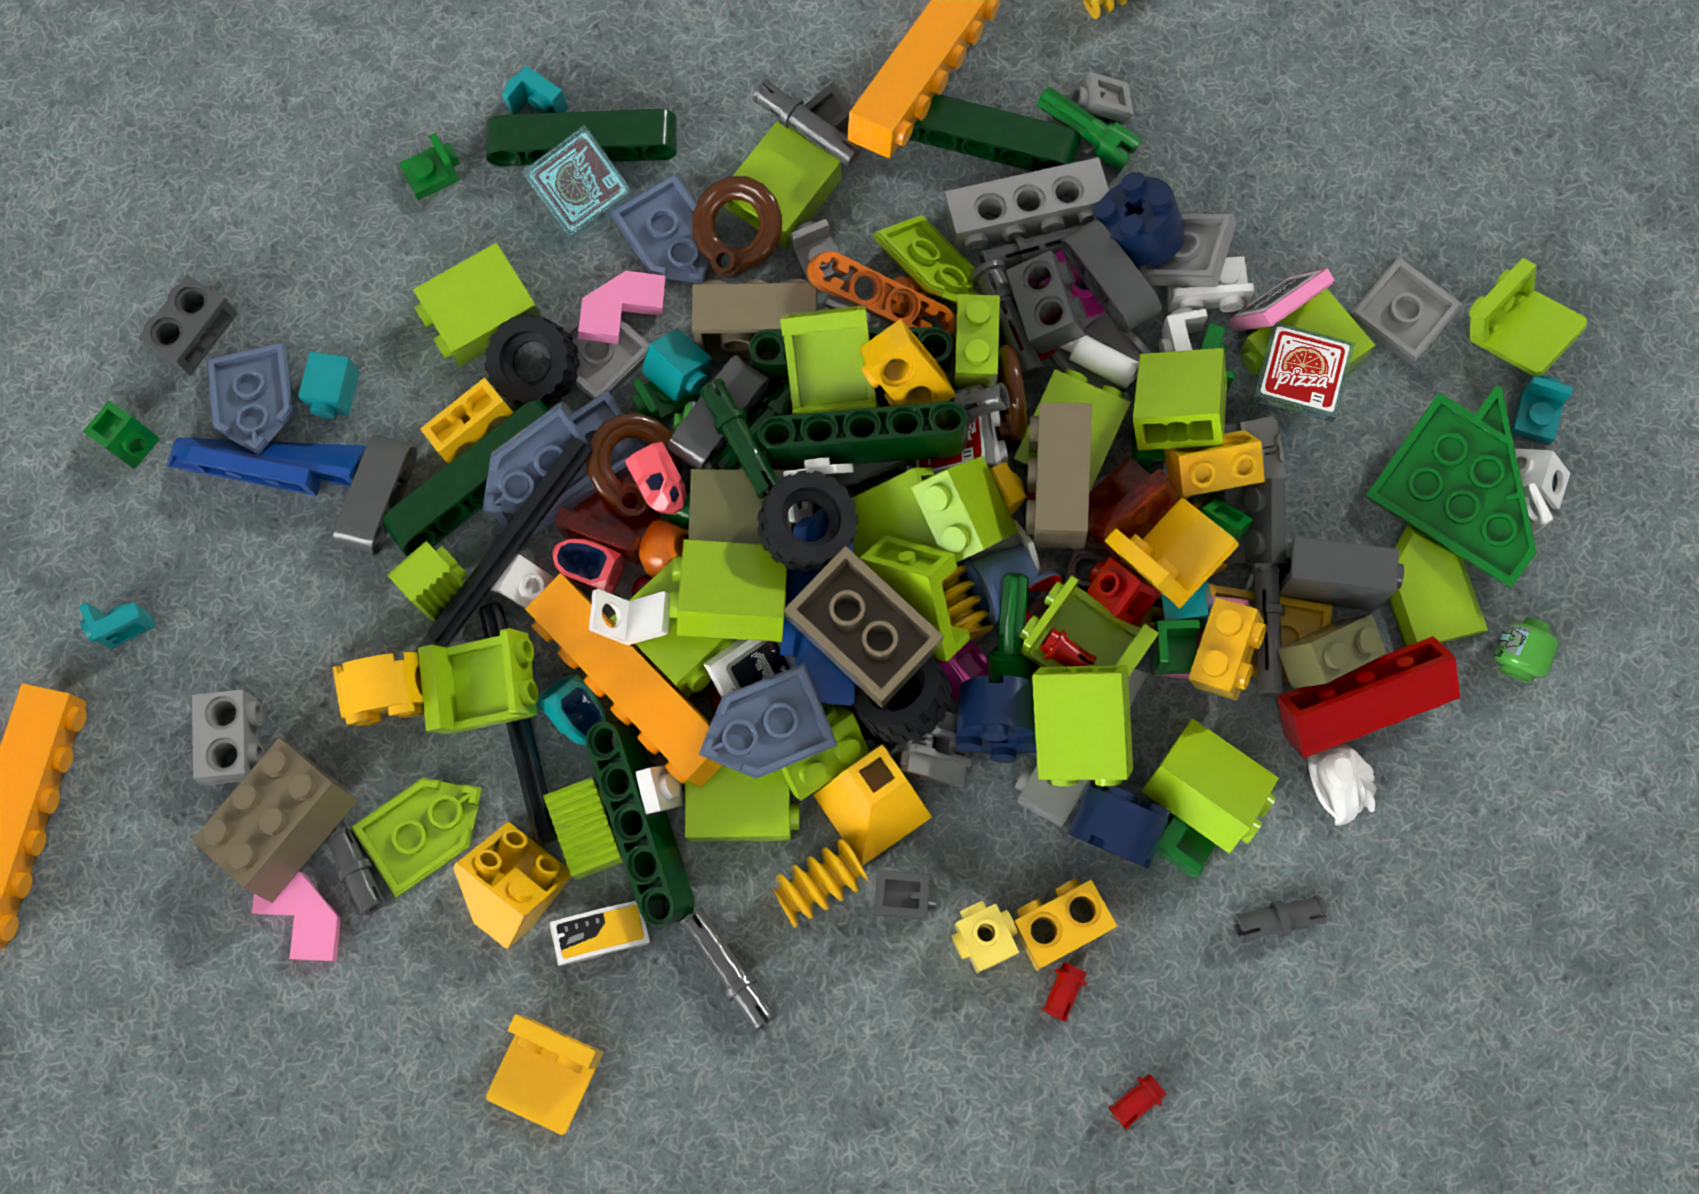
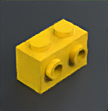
[1188,597,1266,701]

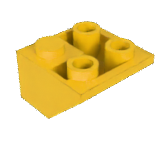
[813,744,932,866]
[453,821,571,950]

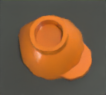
[639,519,689,578]

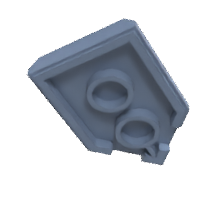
[609,173,710,284]
[206,342,294,456]
[482,403,591,514]
[698,663,838,779]

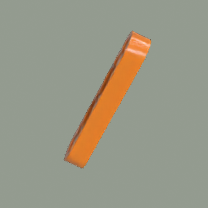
[807,251,956,336]

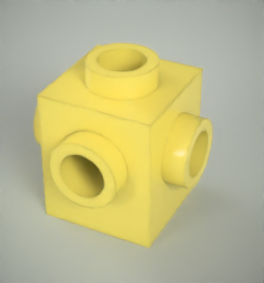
[951,901,1019,974]

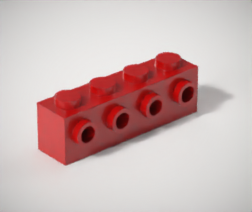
[1277,636,1460,759]

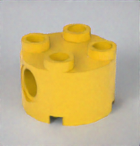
[332,652,424,727]

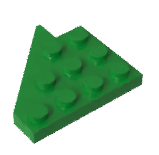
[1366,385,1537,589]

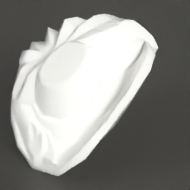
[1307,743,1377,826]

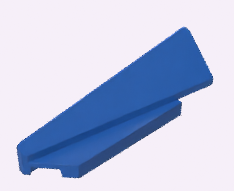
[167,438,366,496]
[780,507,855,706]

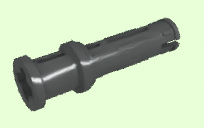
[971,259,1045,380]

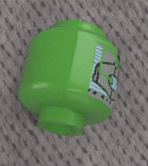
[1494,617,1560,683]

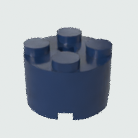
[1093,172,1185,270]
[956,675,1037,763]
[1067,780,1171,869]

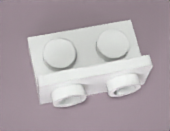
[1165,256,1254,312]

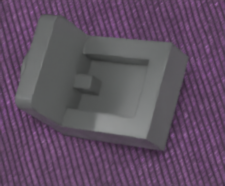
[804,81,853,131]

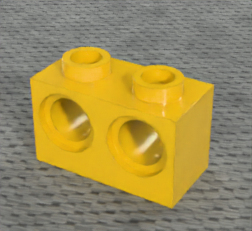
[860,319,956,406]
[420,377,514,464]
[1165,430,1265,497]
[1014,878,1118,971]

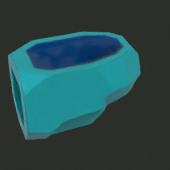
[537,674,606,746]

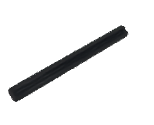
[428,438,593,647]
[479,603,558,845]

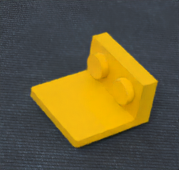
[1104,498,1239,609]
[486,1014,604,1135]

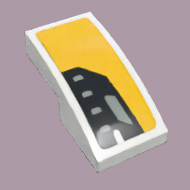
[549,901,650,966]

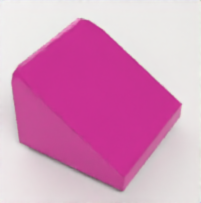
[938,640,988,701]

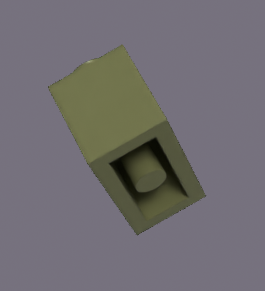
[1277,614,1387,689]

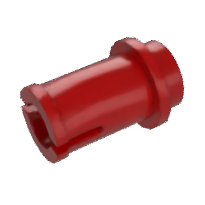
[1039,628,1097,667]
[1041,962,1088,1022]
[1108,1074,1167,1131]

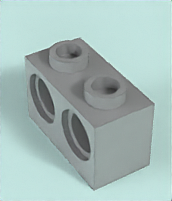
[192,689,264,785]

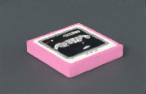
[1228,268,1335,332]

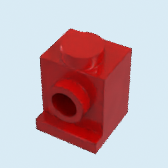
[1086,557,1161,626]

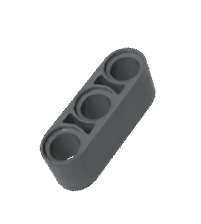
[1060,219,1162,333]
[667,355,770,469]
[333,434,417,555]

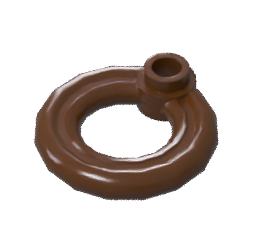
[692,176,782,278]
[997,345,1027,446]
[586,413,682,518]

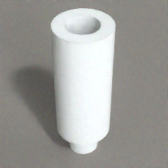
[1060,335,1139,390]

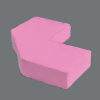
[578,271,665,344]
[252,871,341,962]

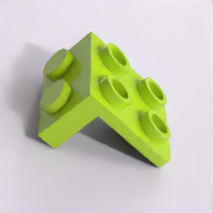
[1469,258,1587,377]
[781,704,870,800]

